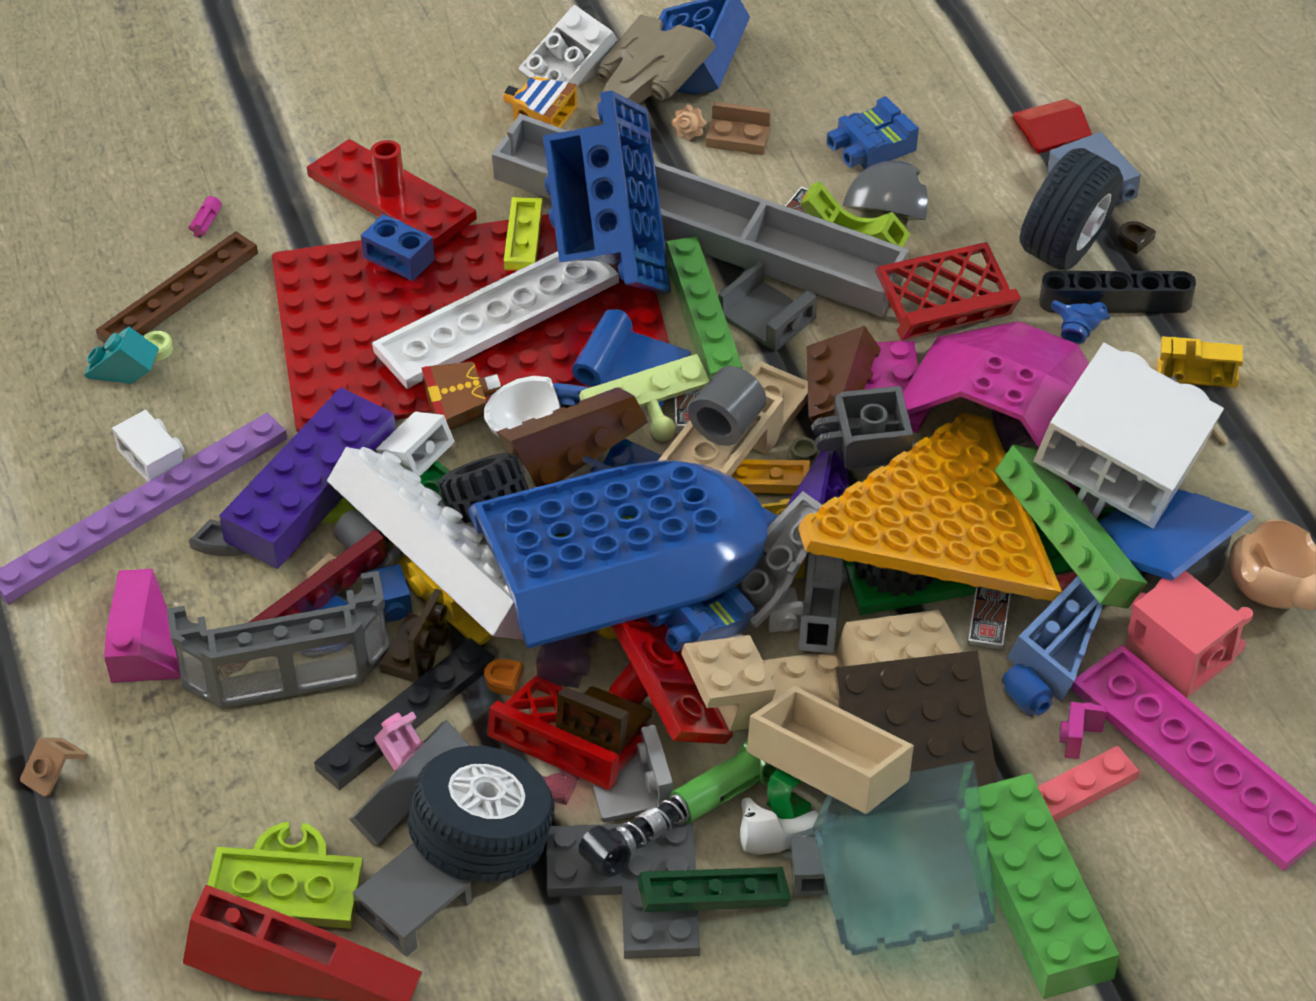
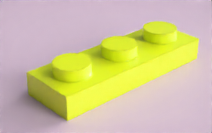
[504,197,543,270]

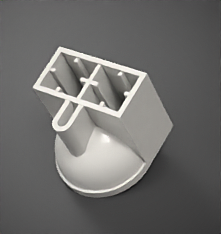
[1033,342,1224,529]

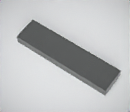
[349,720,469,846]

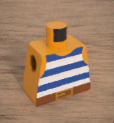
[503,76,578,128]

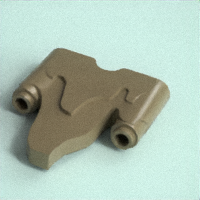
[589,15,716,126]

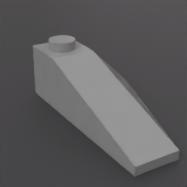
[732,491,821,628]

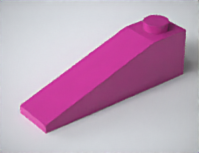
[104,569,181,683]

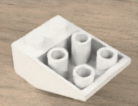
[518,5,618,87]

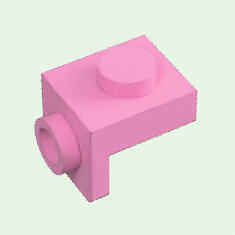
[374,712,422,771]

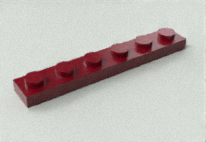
[217,529,387,676]

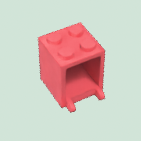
[1125,571,1253,697]

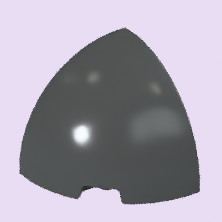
[843,161,928,221]

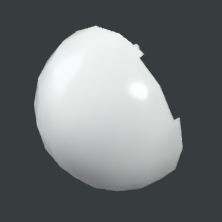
[484,376,561,437]

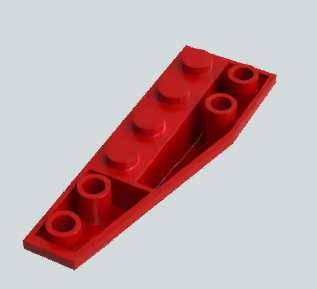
[183,885,422,1001]

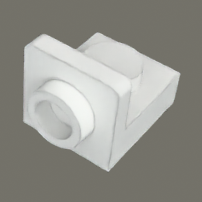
[766,587,804,633]

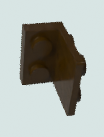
[380,588,450,682]
[555,686,652,753]

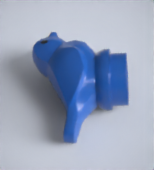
[1051,300,1111,344]

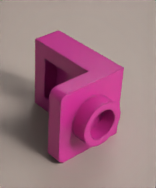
[1059,702,1106,759]

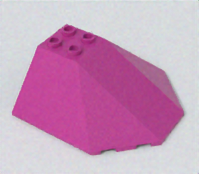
[903,321,1089,490]

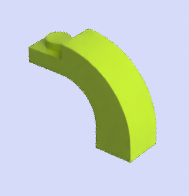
[800,181,910,247]

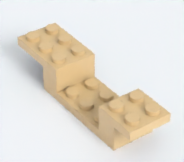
[658,361,808,476]
[681,610,962,731]

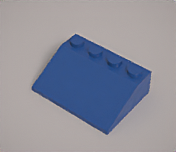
[659,0,750,94]

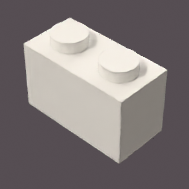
[112,410,185,482]
[376,412,455,477]

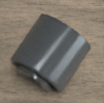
[688,366,766,446]

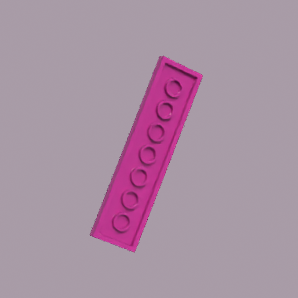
[1071,645,1316,871]

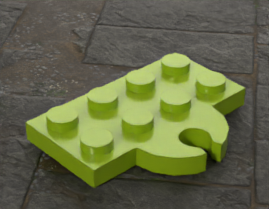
[207,821,364,929]

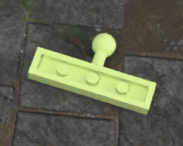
[579,354,709,442]

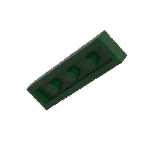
[637,867,791,912]

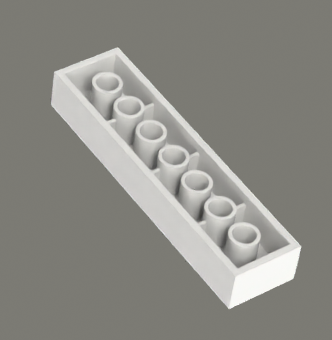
[327,447,524,640]

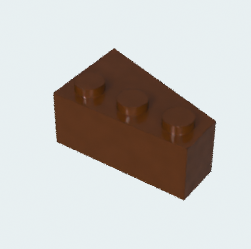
[806,325,881,423]

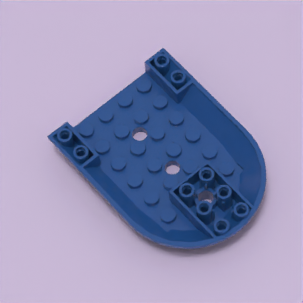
[468,460,767,648]

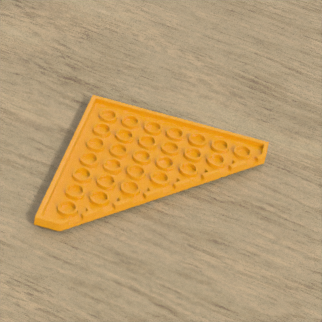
[798,413,1062,601]

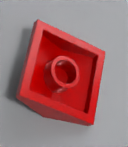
[1013,99,1092,154]

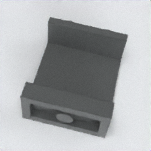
[718,261,817,352]
[353,843,472,957]

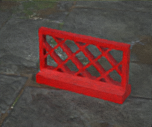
[875,242,1021,341]
[488,675,650,791]

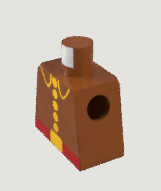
[421,362,501,430]

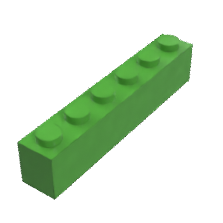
[667,236,743,381]
[995,445,1148,609]

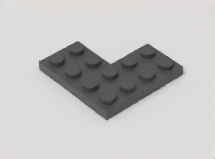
[547,821,700,959]

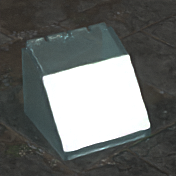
[813,761,996,956]

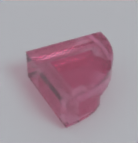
[543,769,580,805]

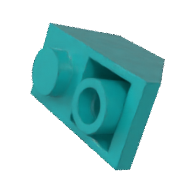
[84,326,159,384]

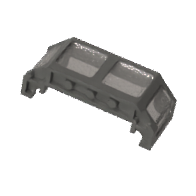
[167,571,390,709]

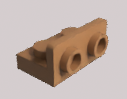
[706,102,771,155]

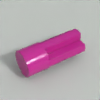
[188,196,222,237]

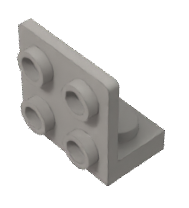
[591,725,673,822]

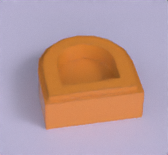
[484,659,524,697]

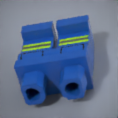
[826,96,919,169]
[645,587,755,652]

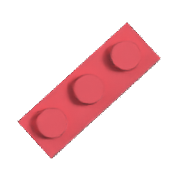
[1038,745,1139,822]

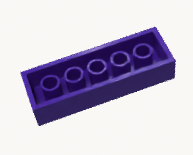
[219,387,396,569]

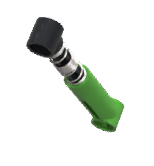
[578,740,778,877]

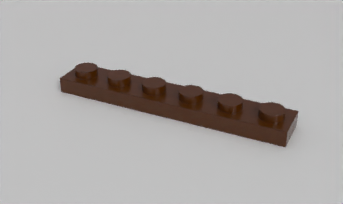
[96,231,258,344]

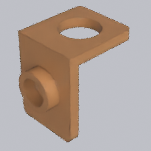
[20,737,87,796]

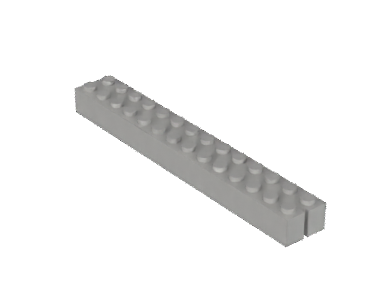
[492,114,909,317]

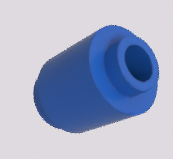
[1002,664,1053,716]

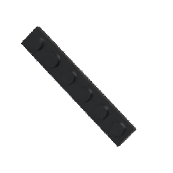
[314,638,495,791]

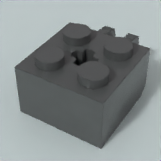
[811,386,913,469]

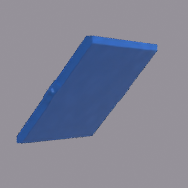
[1099,489,1254,581]

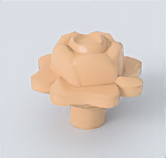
[672,104,706,141]

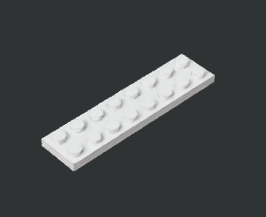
[372,251,619,389]

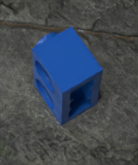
[361,214,435,281]

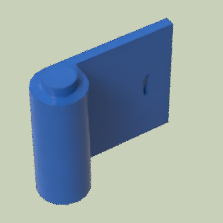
[572,309,691,408]

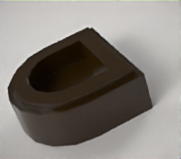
[1118,221,1156,254]

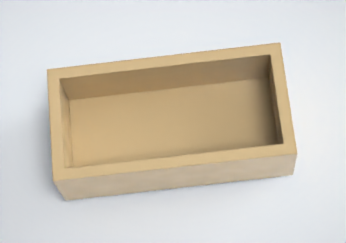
[747,686,914,814]

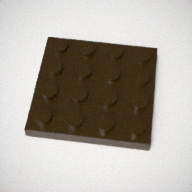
[834,650,998,813]

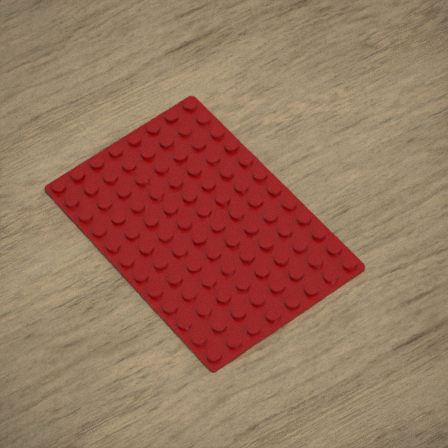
[272,214,670,432]

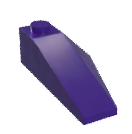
[787,450,850,507]

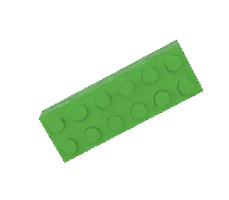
[959,773,1119,999]

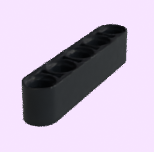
[1039,271,1196,313]

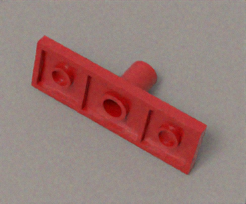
[306,139,477,249]
[609,617,733,744]

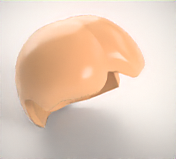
[1229,519,1316,610]

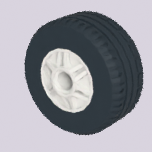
[1020,148,1123,270]
[407,746,555,883]

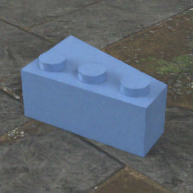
[1007,576,1103,702]

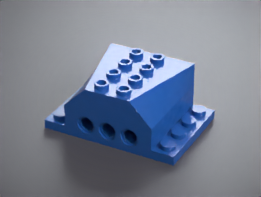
[543,90,671,294]

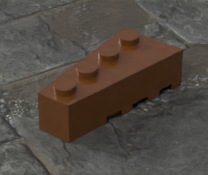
[496,387,648,489]

